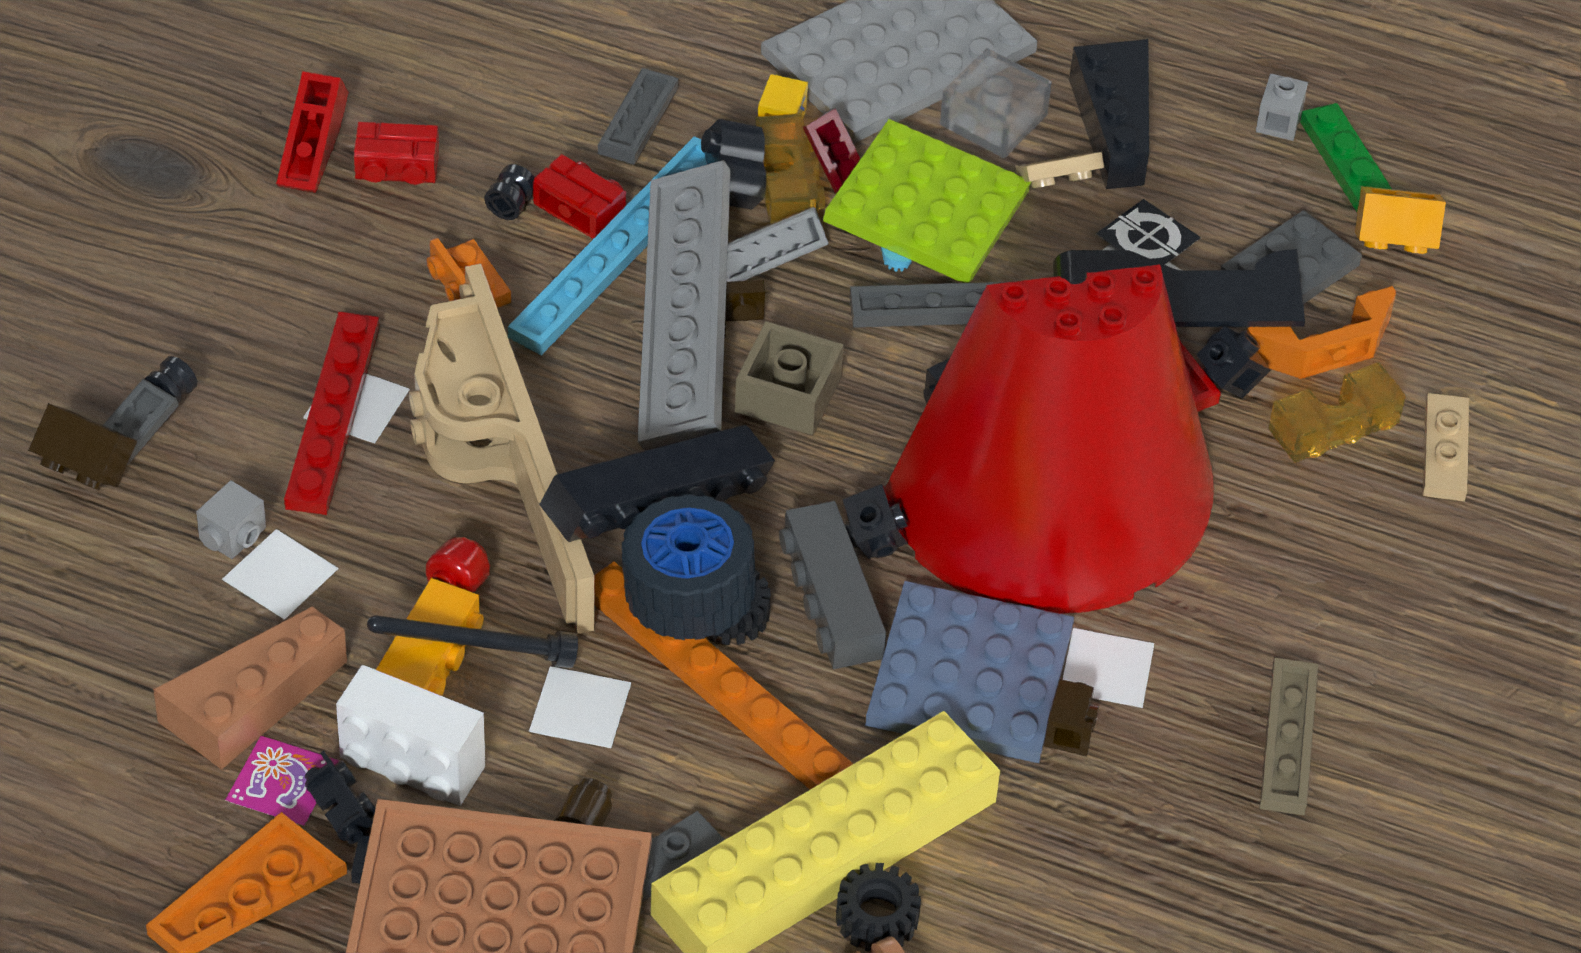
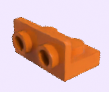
[427,238,511,308]

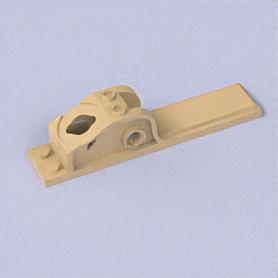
[409,264,594,634]

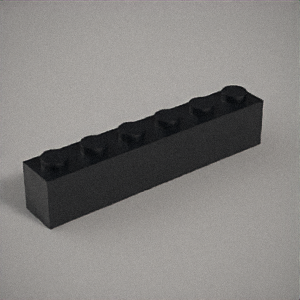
[539,425,775,542]

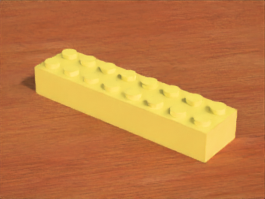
[651,711,1000,953]

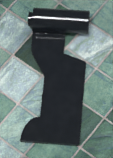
[1053,249,1305,327]

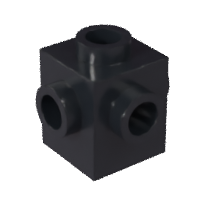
[1196,326,1271,398]
[842,484,909,559]

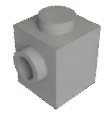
[1256,73,1308,141]
[196,480,266,559]

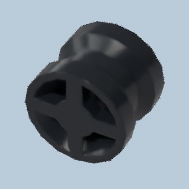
[144,356,198,404]

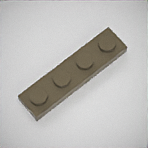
[1259,658,1318,816]

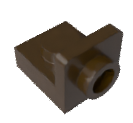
[724,280,765,338]

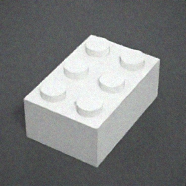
[336,665,485,806]

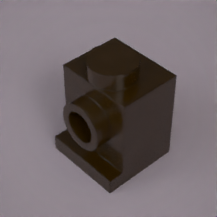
[1044,679,1099,757]

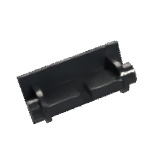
[305,751,376,844]

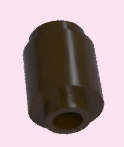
[554,778,612,827]

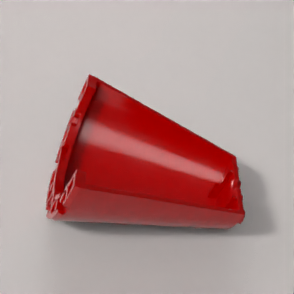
[885,264,1214,614]

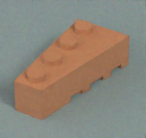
[153,607,347,770]

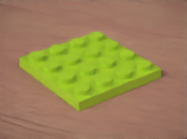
[823,119,1031,283]

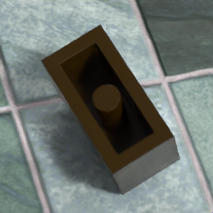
[28,403,137,490]

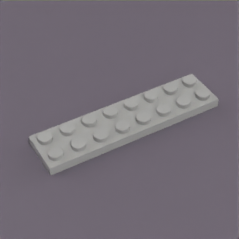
[637,160,730,451]

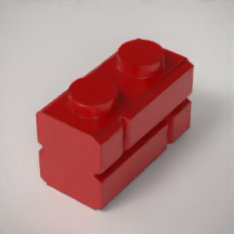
[354,122,439,185]
[533,154,626,239]

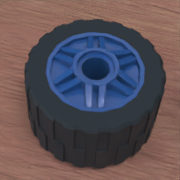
[621,494,756,640]

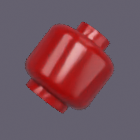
[425,537,490,593]

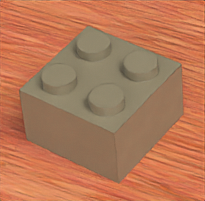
[735,321,844,436]

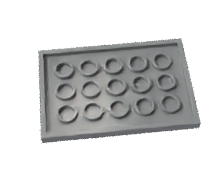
[761,0,1037,144]

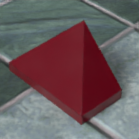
[802,108,860,194]

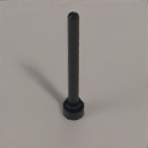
[367,615,578,668]

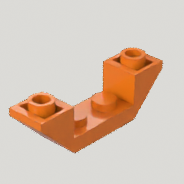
[1247,286,1396,379]

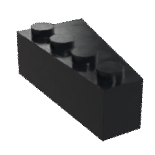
[1069,39,1149,190]

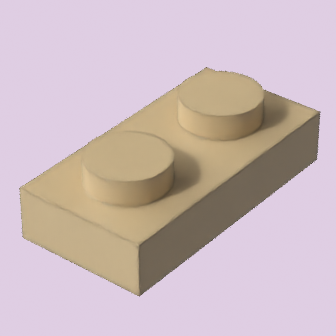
[1015,152,1104,188]

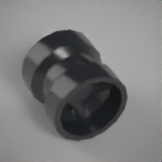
[484,164,535,220]

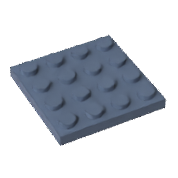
[865,581,1074,763]

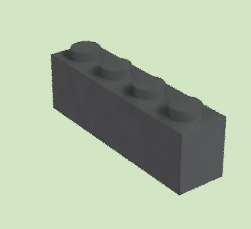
[779,501,886,669]

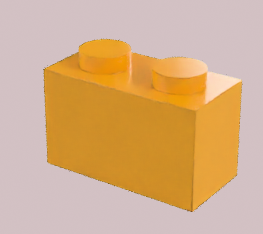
[1355,186,1446,254]

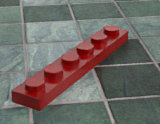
[284,312,380,515]

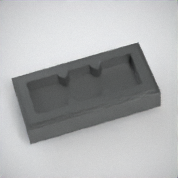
[103,378,179,465]

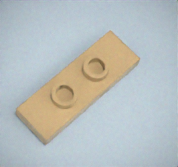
[1423,393,1469,501]

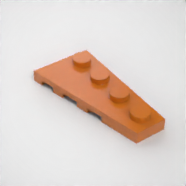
[146,812,347,953]

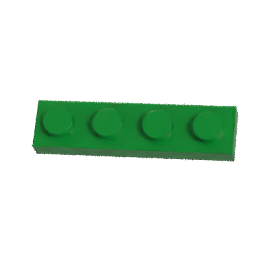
[1300,103,1393,214]

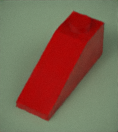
[276,71,349,193]

